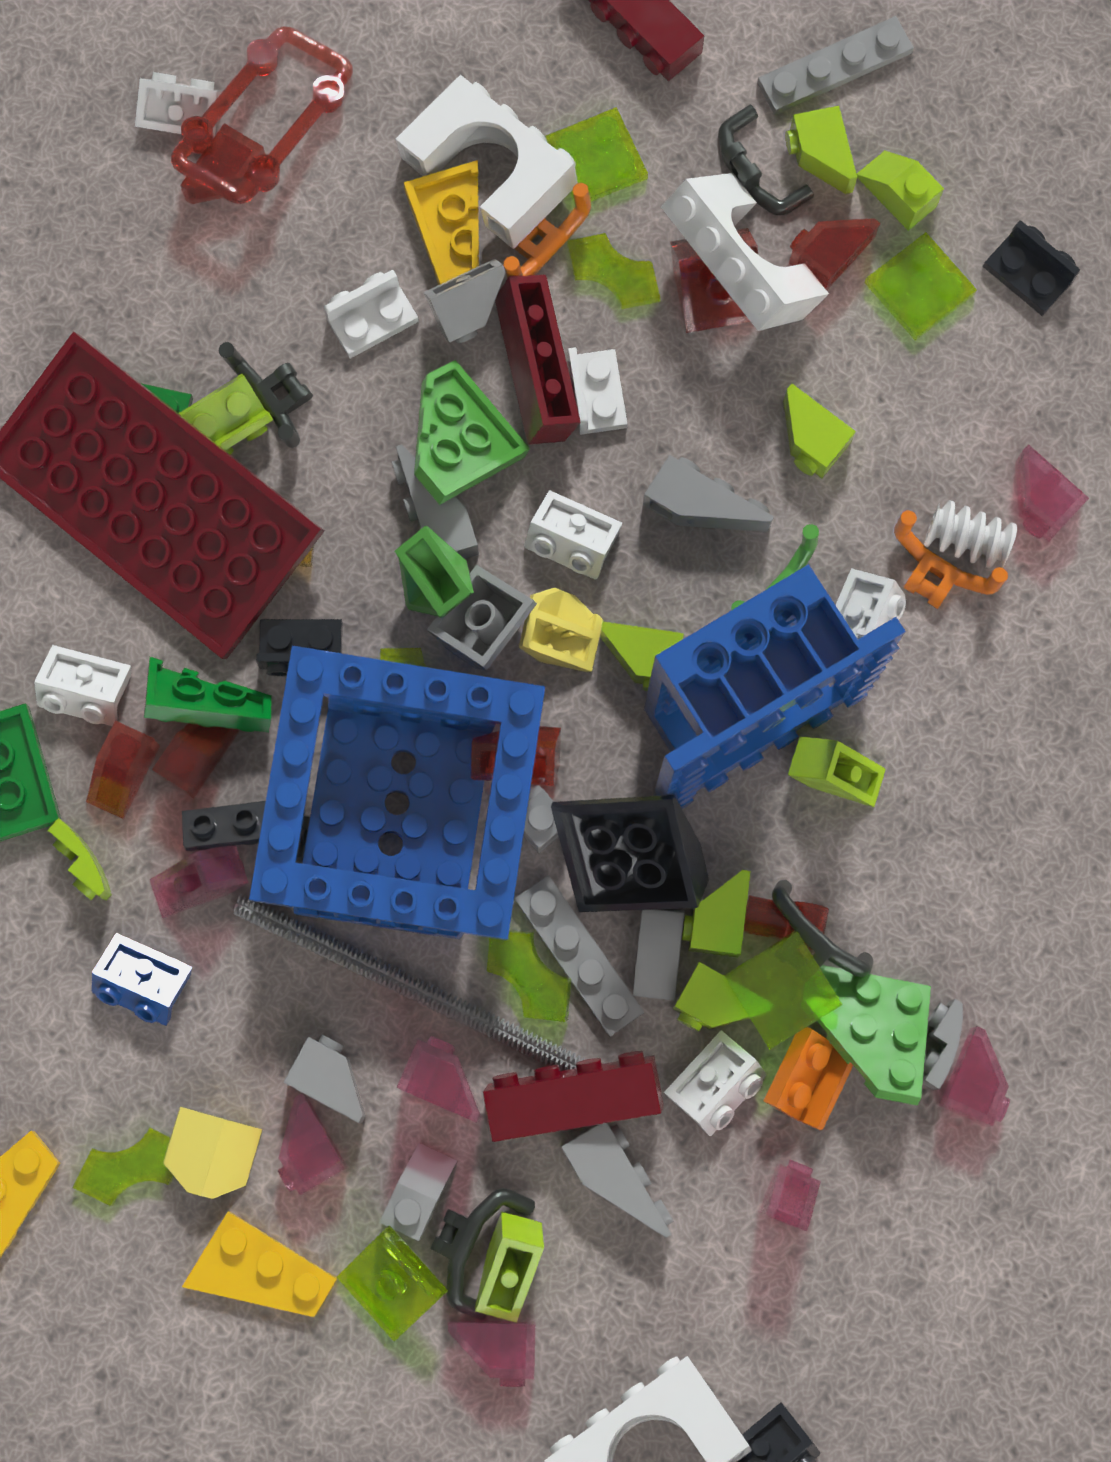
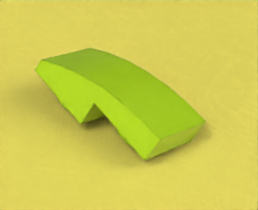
[47,818,112,901]

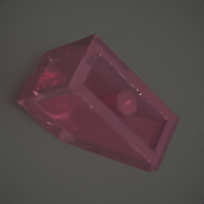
[1016,444,1089,542]
[150,845,249,918]
[939,1026,1010,1127]
[278,1093,348,1195]
[758,1160,821,1231]
[448,1320,536,1387]

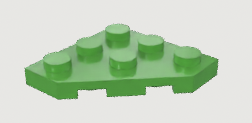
[414,360,530,505]
[800,965,931,1106]

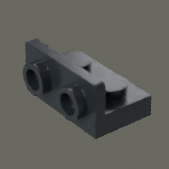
[982,220,1080,316]
[256,619,343,677]
[182,801,266,851]
[737,1402,821,1462]

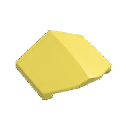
[519,588,603,672]
[163,1107,262,1199]

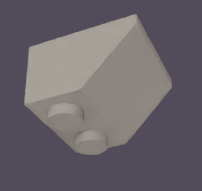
[427,565,537,670]

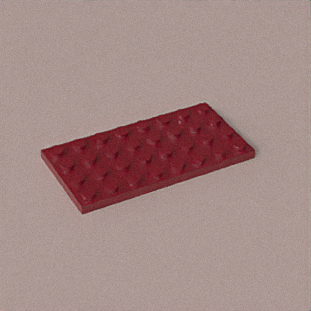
[0,331,325,659]

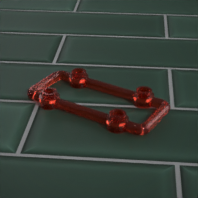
[171,26,353,204]

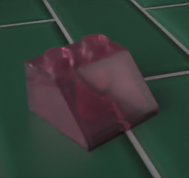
[397,1036,482,1124]

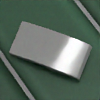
[633,909,684,1001]
[923,999,963,1091]

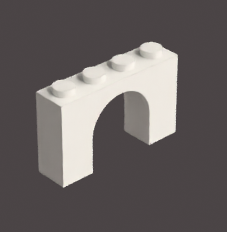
[395,75,578,249]
[661,173,829,331]
[544,1356,752,1462]

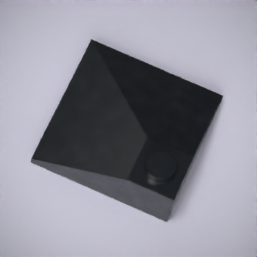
[551,795,709,912]

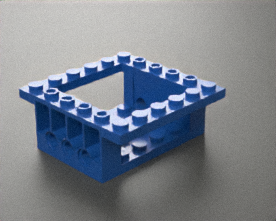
[644,564,906,809]
[249,646,545,940]

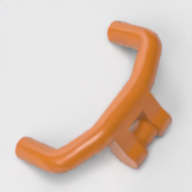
[504,183,591,279]
[894,510,1008,609]

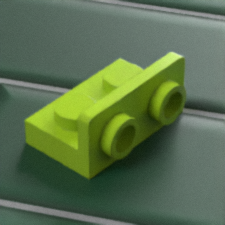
[178,374,273,454]

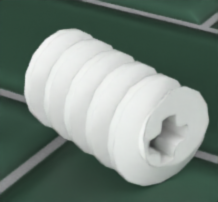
[924,500,1017,569]

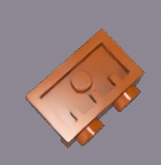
[763,1024,853,1130]

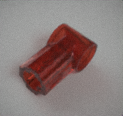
[744,895,829,950]

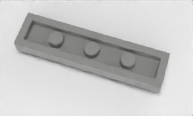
[757,16,914,115]
[514,875,644,1037]

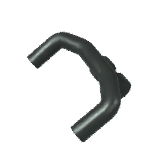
[718,104,814,216]
[219,342,313,448]
[772,880,873,983]
[430,1188,535,1320]

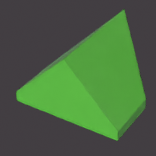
[394,526,474,618]

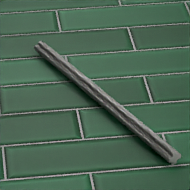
[233,893,586,1071]

